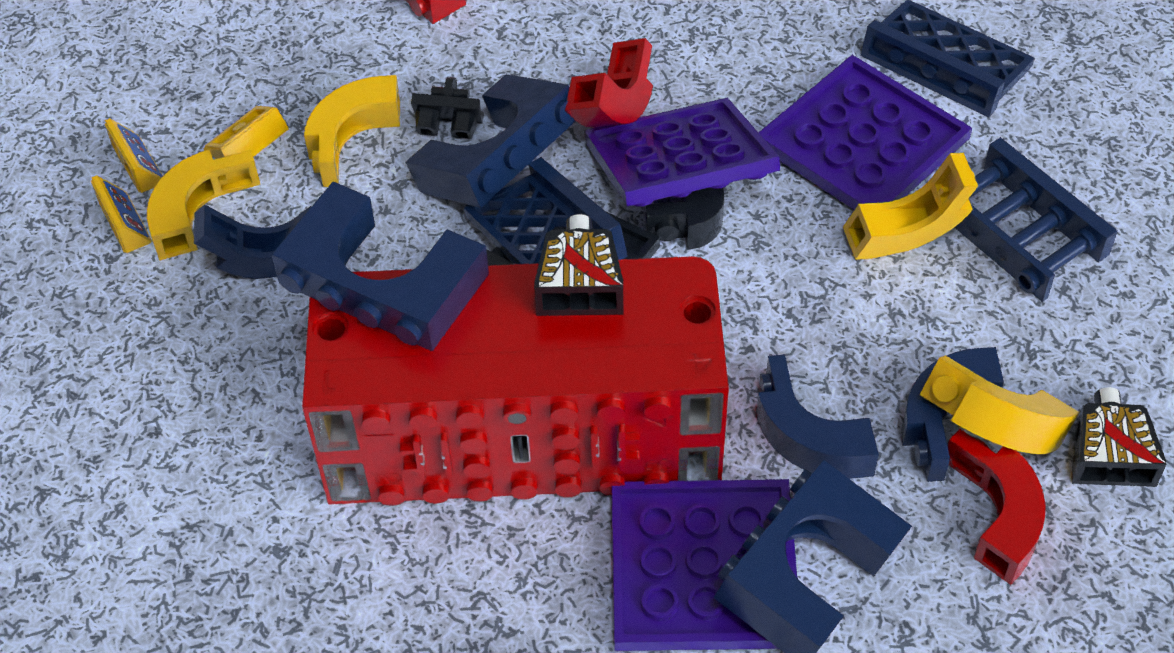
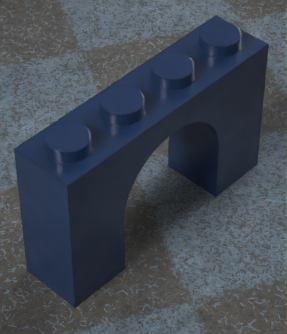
[405,74,576,208]
[272,182,489,351]
[714,460,912,653]

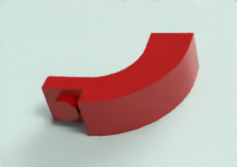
[565,38,653,128]
[948,429,1046,585]

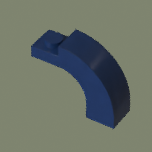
[194,204,311,279]
[901,347,1004,482]
[756,354,879,479]

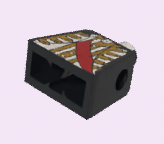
[534,214,624,316]
[1071,387,1167,487]

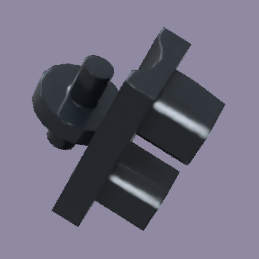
[411,77,484,139]

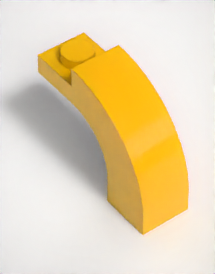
[304,75,400,187]
[147,149,260,261]
[843,153,978,260]
[920,355,1080,454]

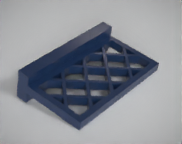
[860,0,1035,118]
[464,157,628,264]

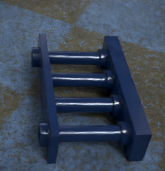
[954,137,1118,302]

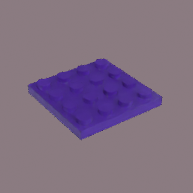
[759,54,972,210]
[584,97,780,207]
[612,479,797,651]

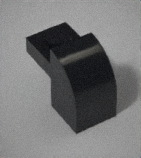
[645,188,724,250]

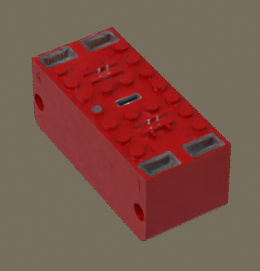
[302,256,729,506]

